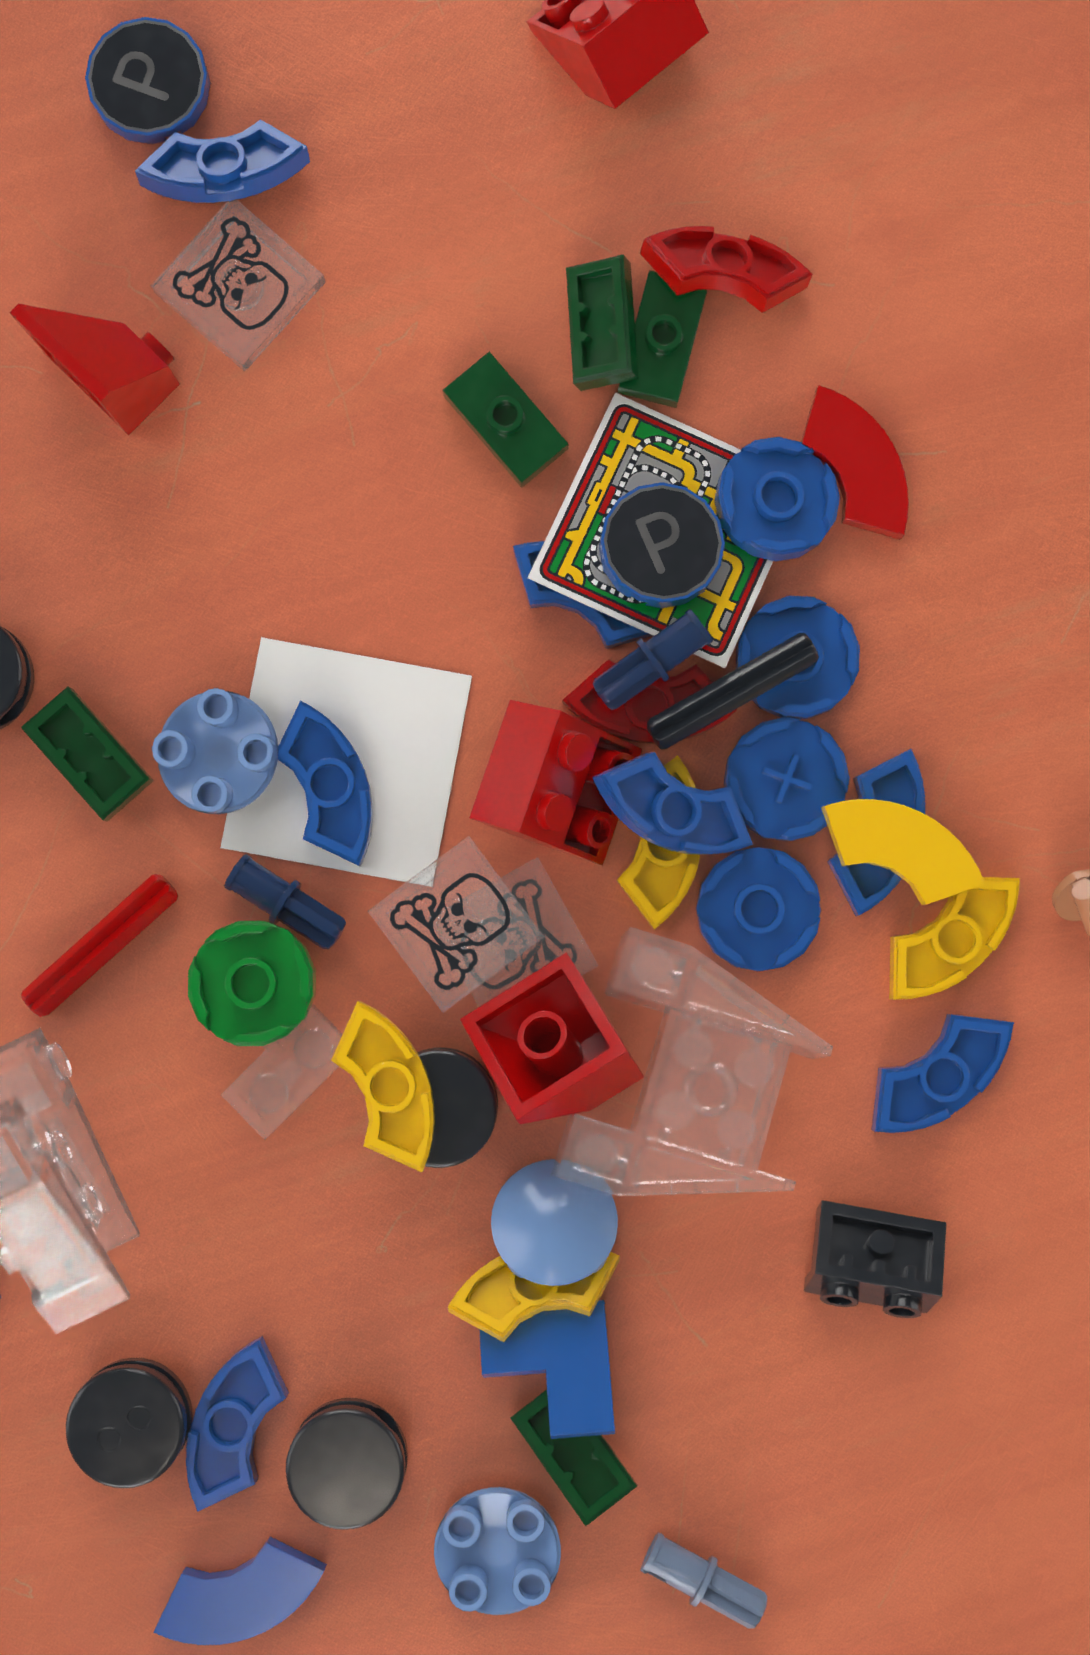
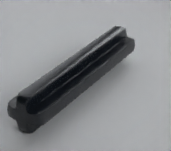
[646,633,819,750]

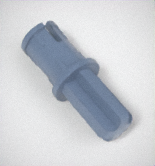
[640,1532,767,1629]

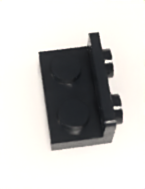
[804,1200,946,1318]

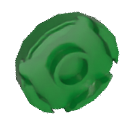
[188,921,316,1046]

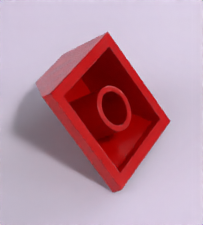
[9,303,180,436]
[460,952,644,1124]

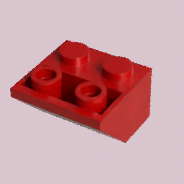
[526,0,709,109]
[469,700,642,866]

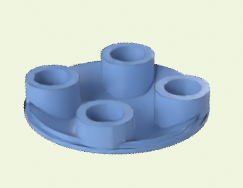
[152,688,278,814]
[491,1159,618,1286]
[434,1487,561,1615]

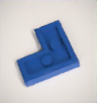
[479,1300,615,1439]

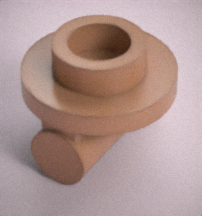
[1052,869,1090,936]

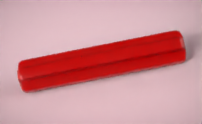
[21,874,178,1017]

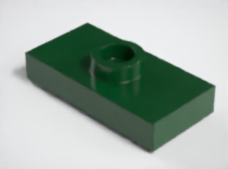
[566,254,639,391]
[618,270,707,408]
[442,351,569,488]
[21,686,154,822]
[510,1390,638,1526]

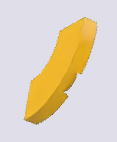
[616,755,700,930]
[821,799,985,905]
[889,877,1020,1000]
[331,1001,435,1172]
[447,1252,620,1342]

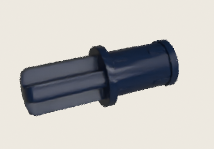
[593,609,713,710]
[224,854,346,950]

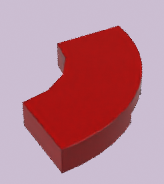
[639,226,813,313]
[801,385,909,540]
[562,659,737,743]

